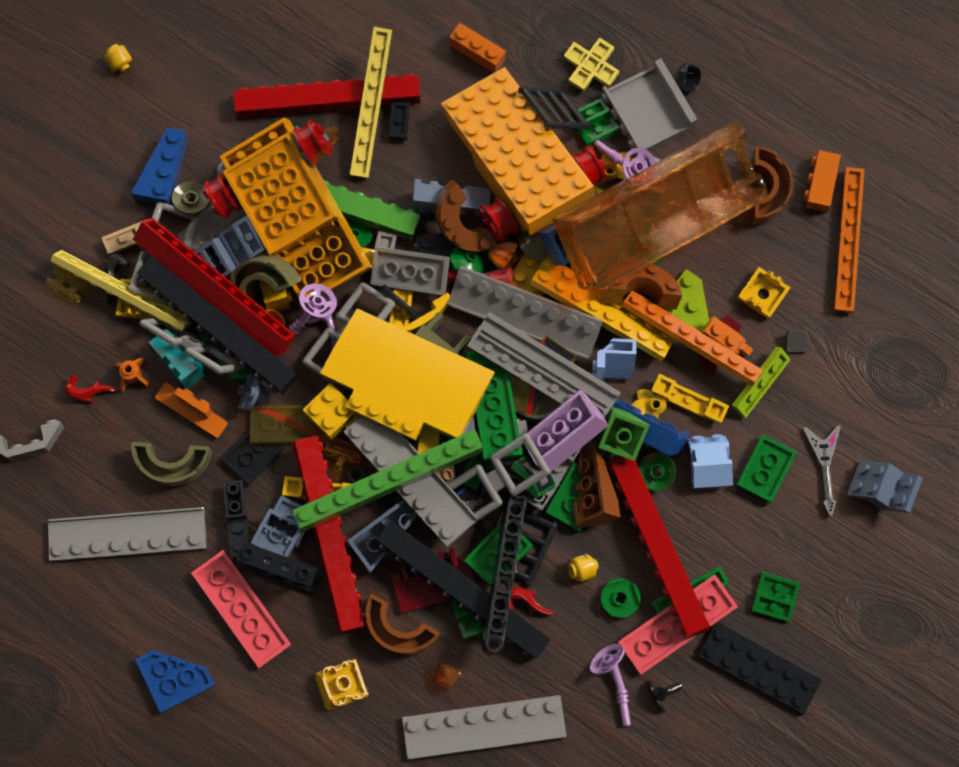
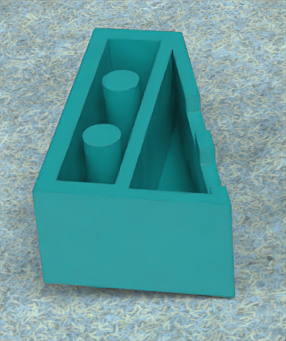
[149,329,205,389]

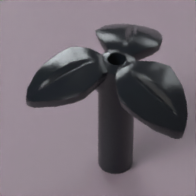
[648,680,682,712]

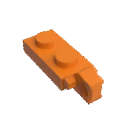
[702,316,753,356]

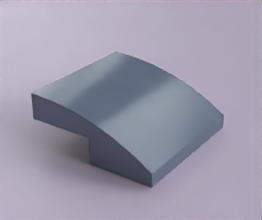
[219,216,266,266]

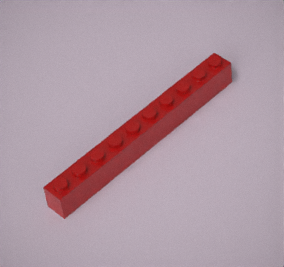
[233,74,421,118]
[133,218,295,357]
[292,436,366,633]
[607,455,710,639]

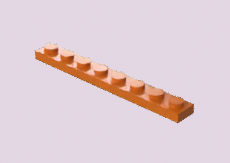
[834,167,865,314]
[622,290,763,387]

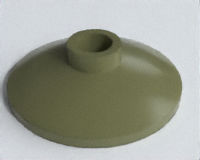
[172,181,210,214]

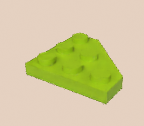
[662,269,709,333]

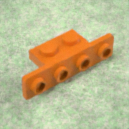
[155,383,228,438]

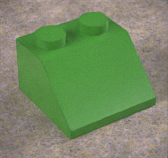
[597,407,650,461]

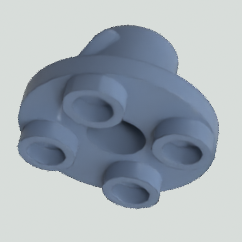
[238,372,271,412]

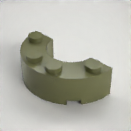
[230,254,301,299]
[131,442,212,487]

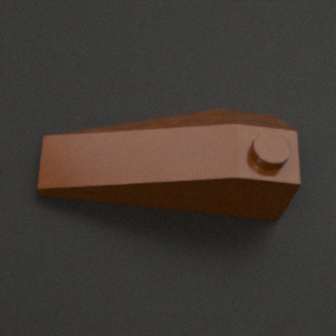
[573,441,620,527]

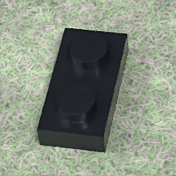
[389,102,410,140]

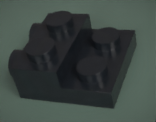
[413,232,457,270]

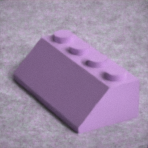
[524,390,608,472]

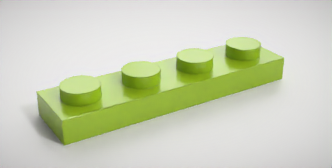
[732,347,791,418]

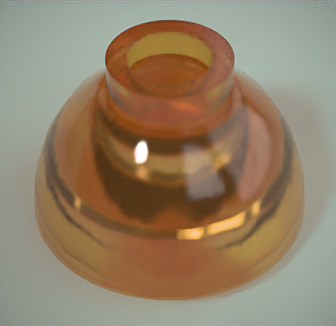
[436,663,462,691]

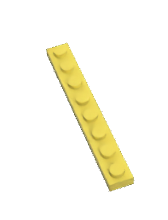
[350,27,392,178]
[51,250,192,331]

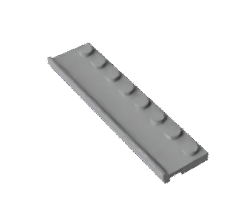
[447,266,603,359]
[467,312,621,419]
[344,416,478,548]
[48,507,207,562]
[402,695,567,760]

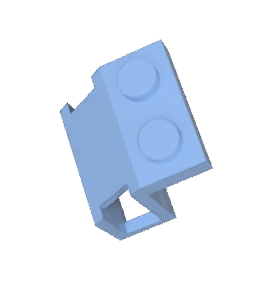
[592,338,636,381]
[687,434,733,488]

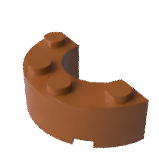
[752,147,793,225]
[435,180,498,251]
[602,262,682,310]
[366,593,440,656]

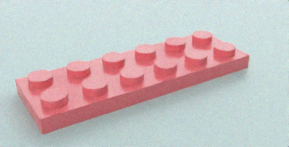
[191,550,292,669]
[618,575,738,675]

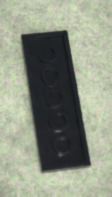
[697,622,822,715]

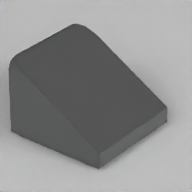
[786,331,807,353]

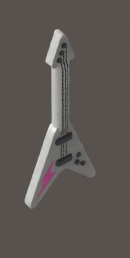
[803,425,841,517]

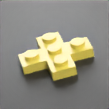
[563,37,620,92]

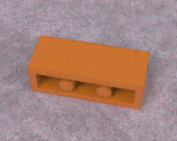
[449,23,506,73]
[803,150,841,213]

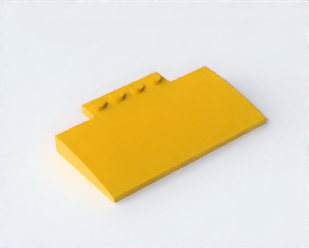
[320,309,495,441]

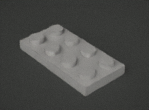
[371,246,450,295]

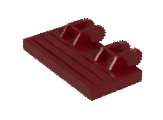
[391,548,475,614]

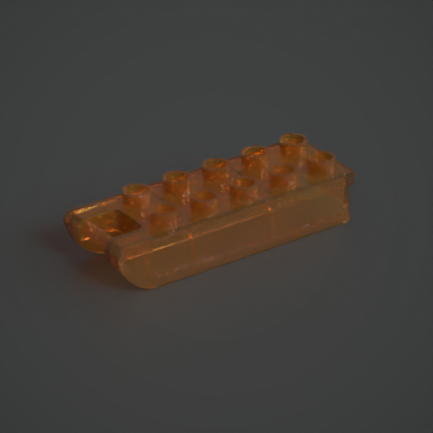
[552,121,768,289]

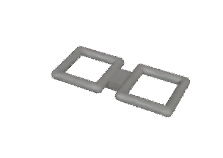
[128,201,200,304]
[302,282,395,384]
[140,318,243,374]
[448,434,550,520]

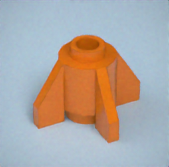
[488,241,523,269]
[115,357,149,392]

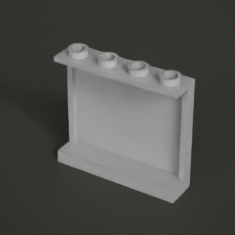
[601,58,697,154]

